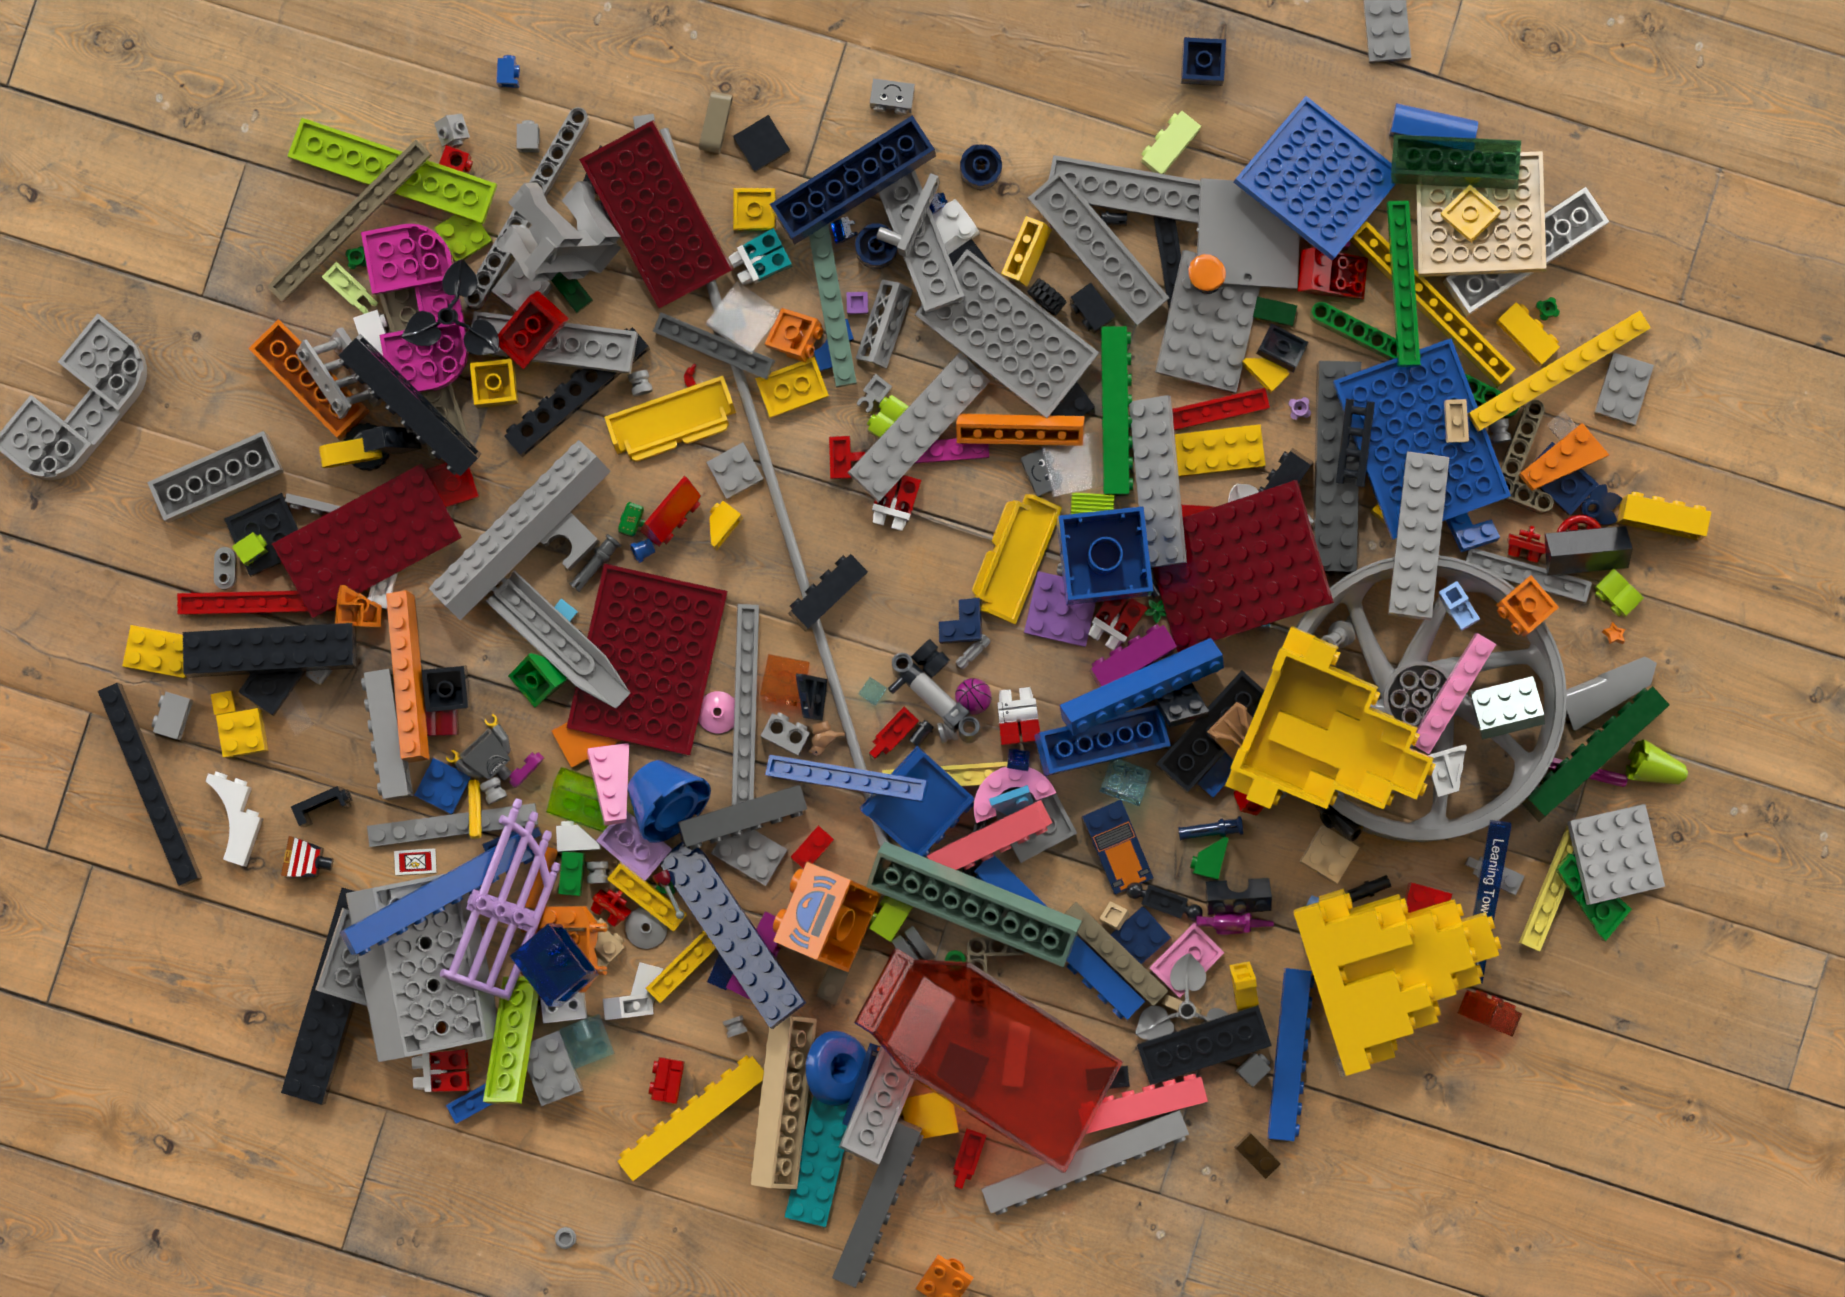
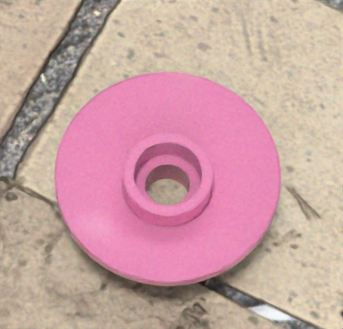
[699,691,734,734]

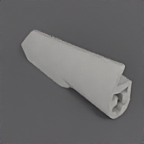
[1566,657,1657,730]

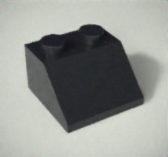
[422,665,469,712]

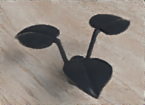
[402,259,499,355]

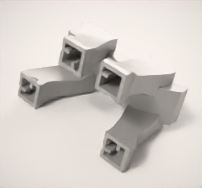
[496,181,621,281]

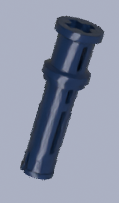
[1178,816,1244,841]

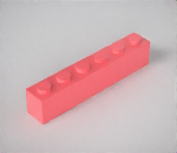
[927,800,1052,870]
[1077,1073,1208,1134]

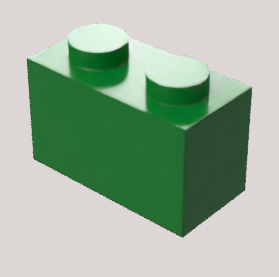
[558,851,586,896]

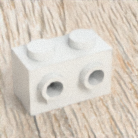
[541,992,587,1023]

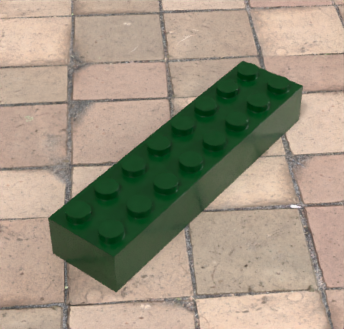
[1522,686,1670,822]

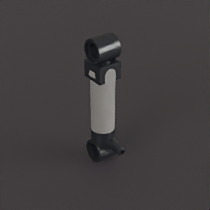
[888,653,980,743]

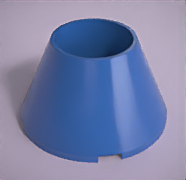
[628,760,711,843]

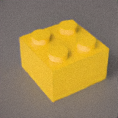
[470,359,519,408]
[216,708,269,758]

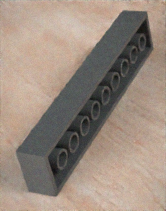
[1313,361,1361,574]

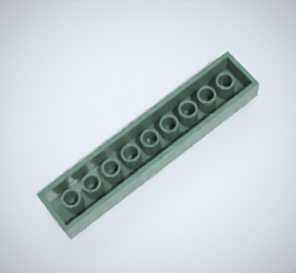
[866,842,1082,967]

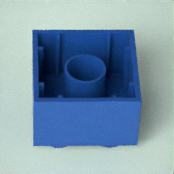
[1057,506,1153,605]

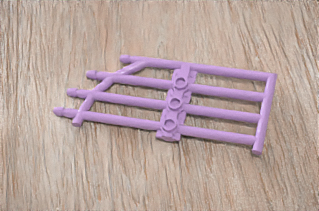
[440,798,561,1001]

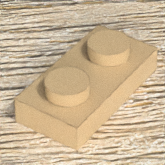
[1444,399,1469,443]

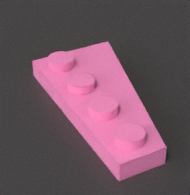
[587,743,629,826]

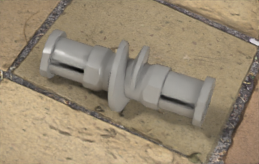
[1321,615,1355,648]

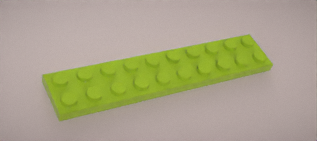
[287,118,498,224]

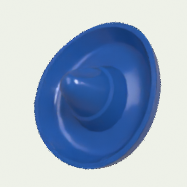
[806,1031,867,1106]

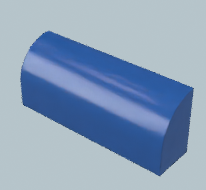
[1389,103,1478,154]

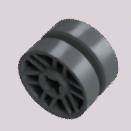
[892,926,935,972]

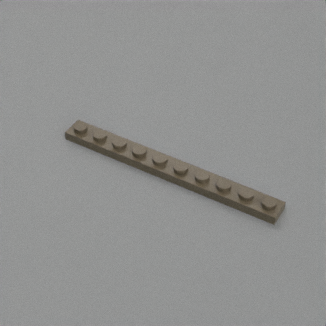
[267,140,432,302]

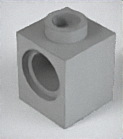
[517,120,540,153]

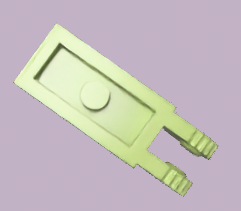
[322,262,378,314]

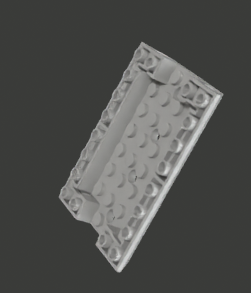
[346,874,497,1062]

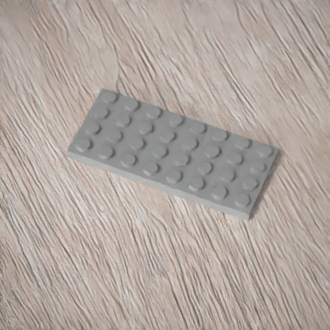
[915,249,1099,418]

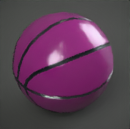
[955,678,992,715]

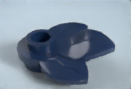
[1581,484,1622,525]

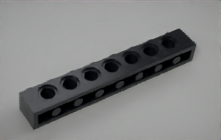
[504,327,650,458]

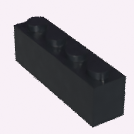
[788,554,868,632]

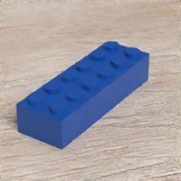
[1034,705,1171,776]

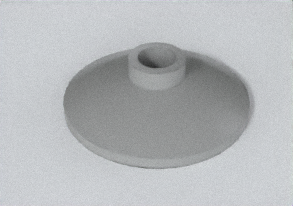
[625,907,668,949]

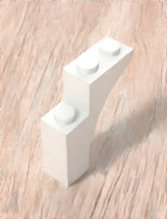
[206,771,263,867]

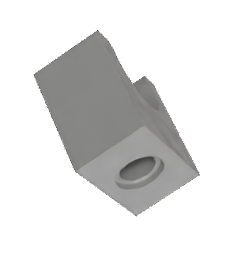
[540,512,600,571]

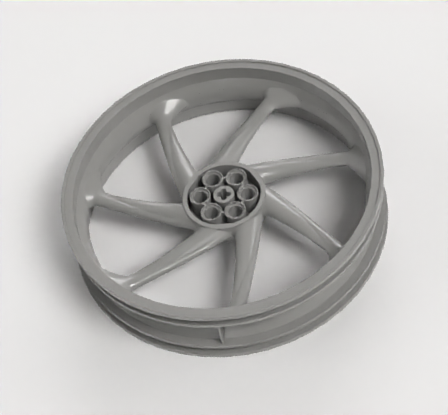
[1295,555,1567,842]

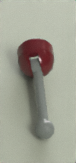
[652,869,684,919]

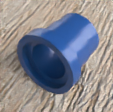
[630,538,655,563]

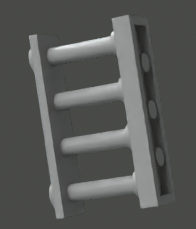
[296,327,383,419]

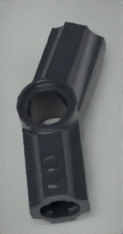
[1314,804,1363,841]

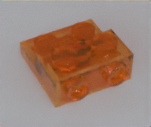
[760,654,810,707]

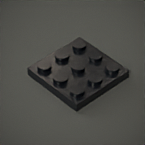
[224,493,299,577]

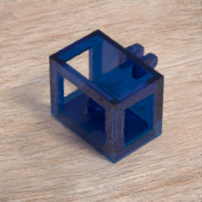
[510,923,599,1007]

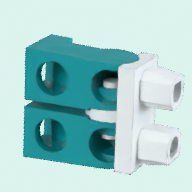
[729,228,793,285]

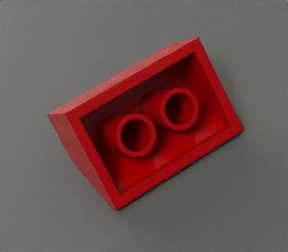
[640,475,701,547]

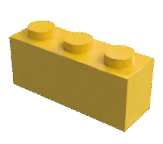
[1001,216,1052,287]
[1495,302,1560,367]

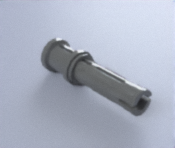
[569,534,622,592]

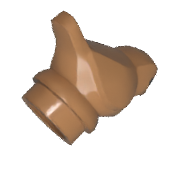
[808,720,845,756]

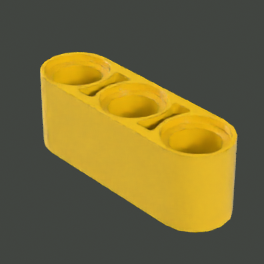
[319,438,382,468]

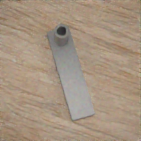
[877,173,940,257]

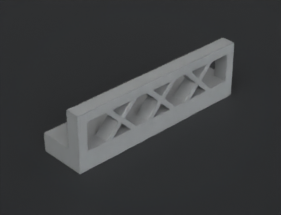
[856,280,913,369]

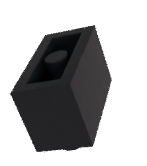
[1069,283,1115,334]

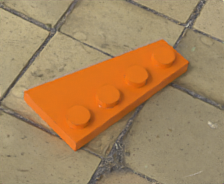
[1519,423,1609,491]

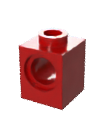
[439,145,473,173]

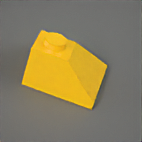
[709,501,743,551]

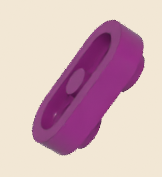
[509,752,545,788]

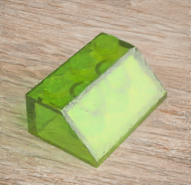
[546,767,609,832]

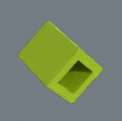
[232,532,268,566]

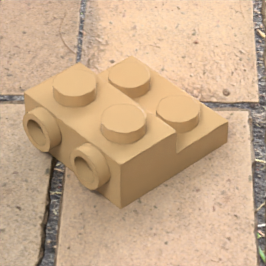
[565,917,625,976]

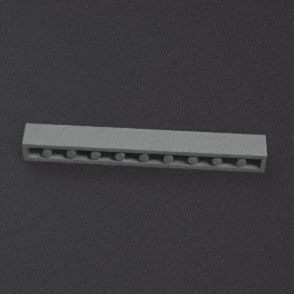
[981,1110,1189,1215]

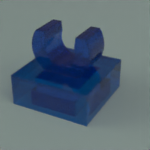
[831,217,858,244]

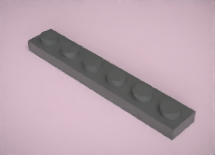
[653,312,776,380]

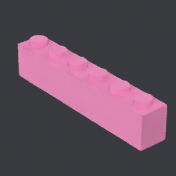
[1415,633,1496,754]

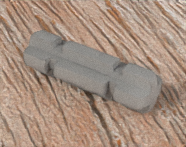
[955,634,991,670]

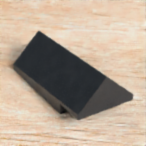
[1544,526,1633,576]

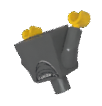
[446,714,512,781]

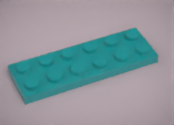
[785,1095,849,1227]

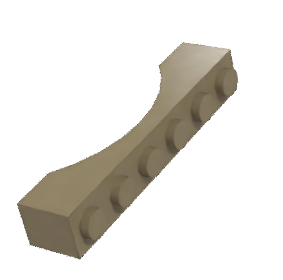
[1064,902,1168,1006]

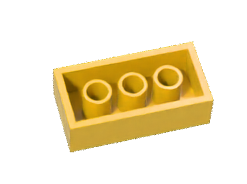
[1616,492,1711,541]

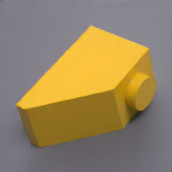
[1242,358,1290,394]

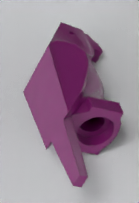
[1196,913,1274,935]

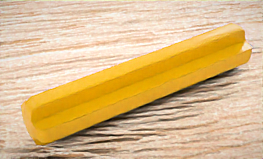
[468,780,482,839]

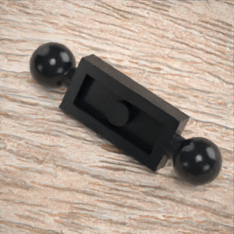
[1126,882,1203,921]

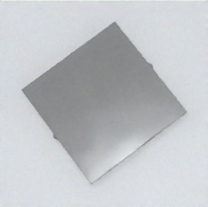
[1197,178,1301,289]

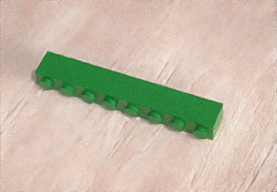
[1101,326,1133,496]

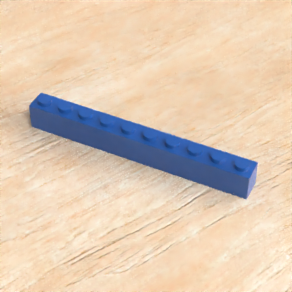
[340,834,535,956]
[974,854,1145,1020]

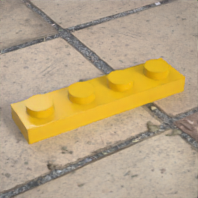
[607,862,687,932]
[645,931,716,1003]

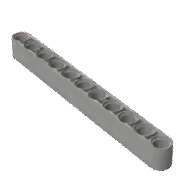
[464,107,589,310]

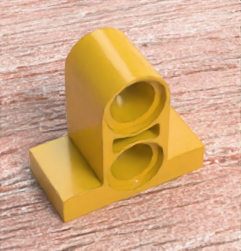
[1229,961,1259,1011]

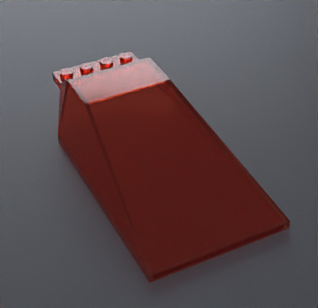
[854,948,1123,1173]

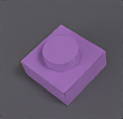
[846,292,868,314]

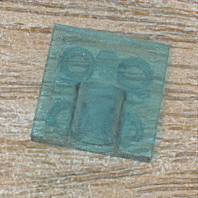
[1099,759,1151,806]
[559,1014,615,1069]

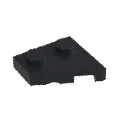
[796,673,828,721]

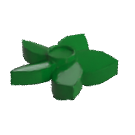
[1144,599,1167,624]

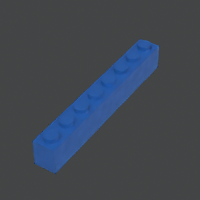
[1060,638,1224,735]
[1267,968,1315,1141]

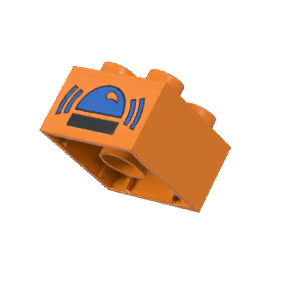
[773,862,881,972]

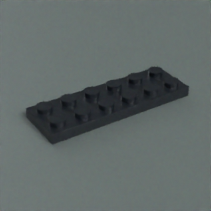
[1137,1005,1272,1085]

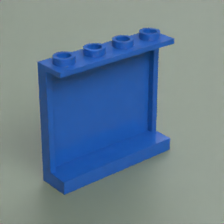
[860,746,975,857]

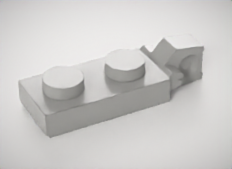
[1464,857,1524,895]

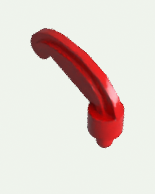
[684,364,697,387]

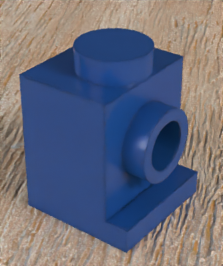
[496,55,520,88]

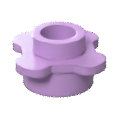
[1288,397,1311,420]

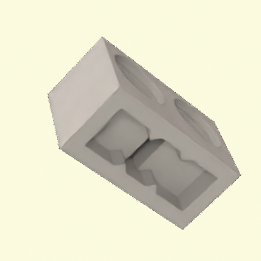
[761,712,810,756]

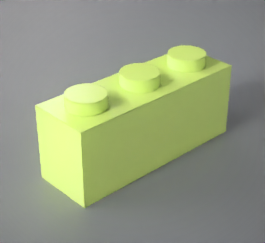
[1141,111,1201,174]

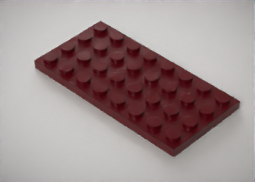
[579,120,733,309]
[272,463,462,618]

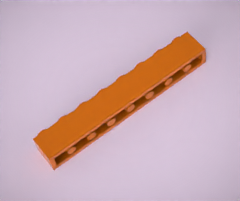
[386,590,430,763]

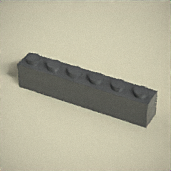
[677,785,807,850]

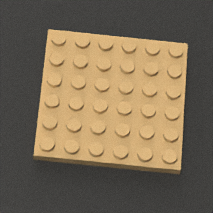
[1416,151,1547,277]

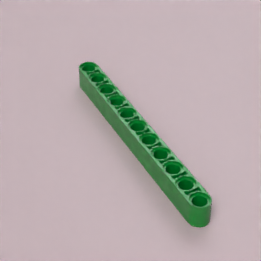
[1310,302,1519,418]

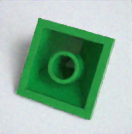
[508,653,568,708]

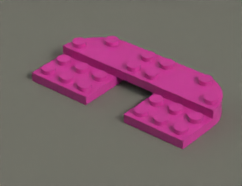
[361,224,469,392]

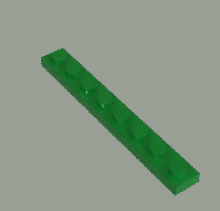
[1387,201,1421,367]

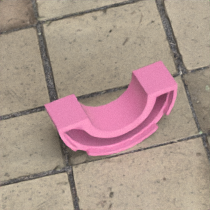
[974,765,1056,824]

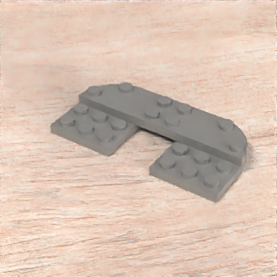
[0,313,147,480]

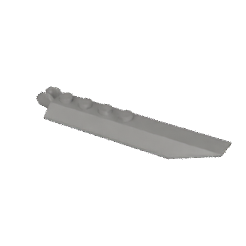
[486,570,630,708]

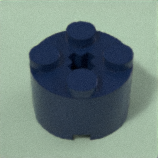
[960,144,1002,191]
[855,223,898,269]

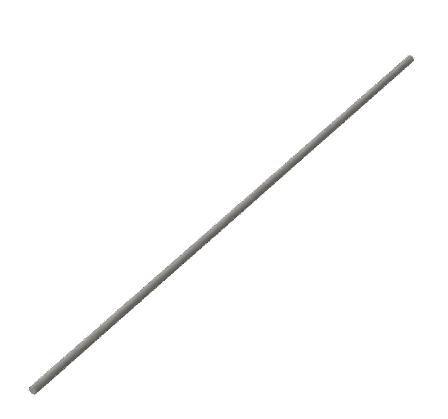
[659,128,889,848]

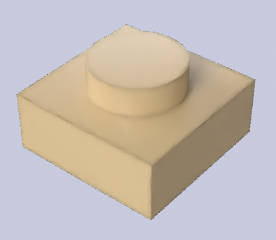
[1099,901,1129,931]

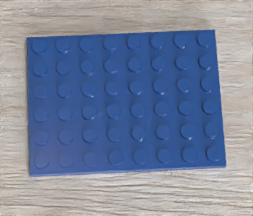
[1333,338,1511,540]

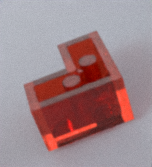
[1457,989,1522,1037]

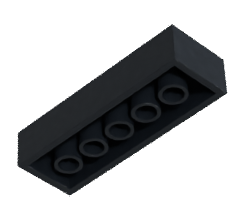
[1155,670,1264,793]

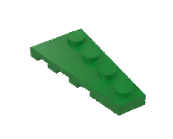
[1555,853,1632,941]

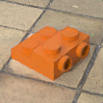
[764,308,823,363]
[1496,575,1559,637]

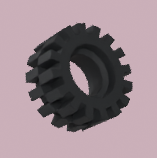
[1027,278,1067,316]

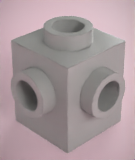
[434,114,470,148]

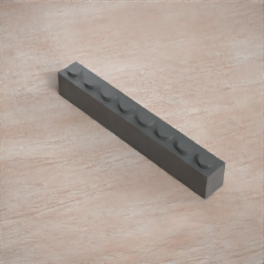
[832,1118,924,1288]

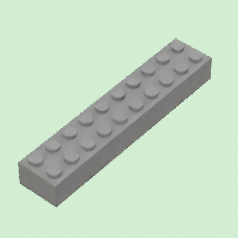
[429,440,611,620]

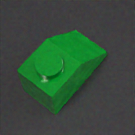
[1190,837,1229,880]

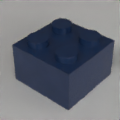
[1181,37,1226,86]

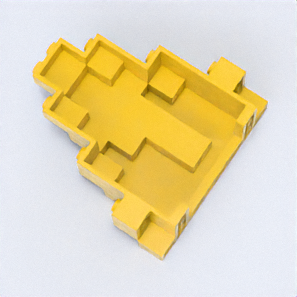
[1225,626,1436,809]
[1294,889,1502,1076]

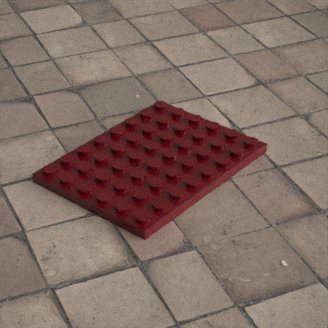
[1153,480,1334,652]
[566,563,728,756]

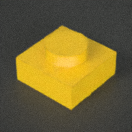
[211,690,236,715]

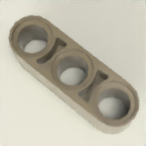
[699,91,733,154]

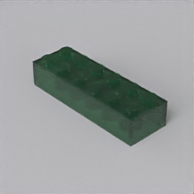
[1391,135,1521,190]

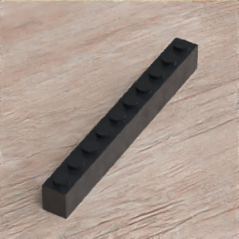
[98,683,202,887]

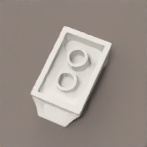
[933,199,980,255]

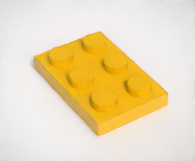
[755,357,829,418]
[122,625,186,678]

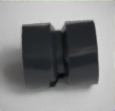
[911,639,950,678]

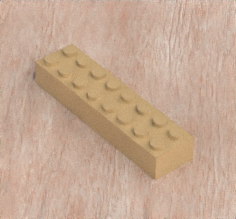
[751,1016,817,1189]

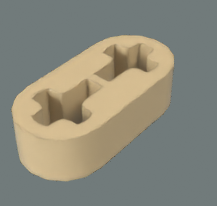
[1161,994,1202,1019]

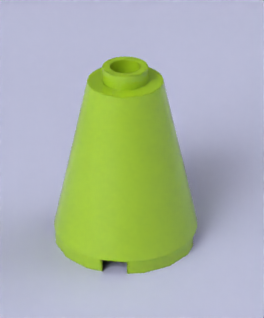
[1626,739,1688,785]

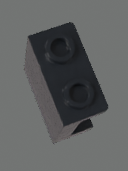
[290,786,353,827]

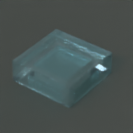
[858,677,887,706]

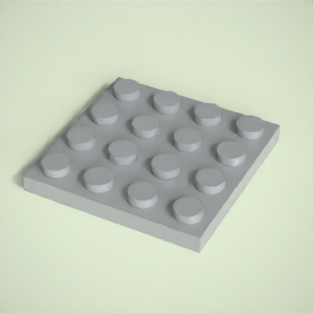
[1567,804,1665,905]

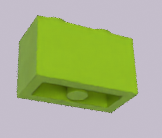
[869,895,913,942]

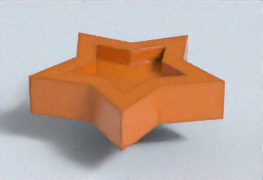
[1602,622,1626,644]

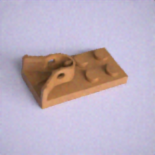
[1207,702,1253,761]

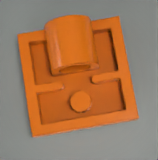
[915,1254,974,1297]

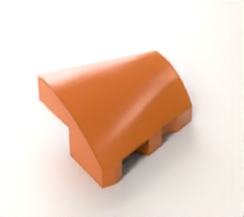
[335,585,382,627]

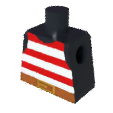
[281,836,334,877]

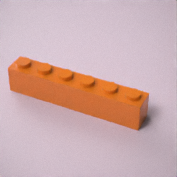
[956,414,1085,446]

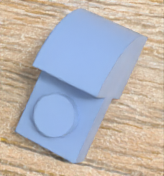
[1439,581,1480,631]

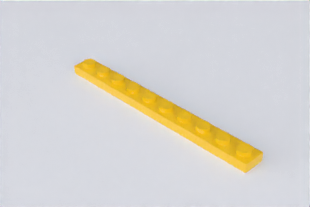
[1467,310,1651,432]

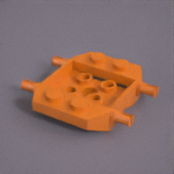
[520,906,607,992]

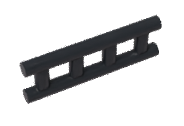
[1336,398,1375,487]

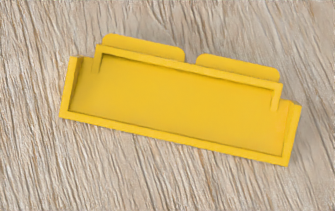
[604,376,736,462]
[972,494,1062,624]

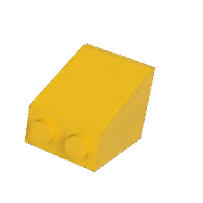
[900,1089,959,1139]

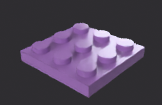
[1024,571,1096,647]

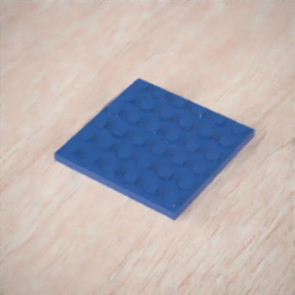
[1233,96,1404,261]

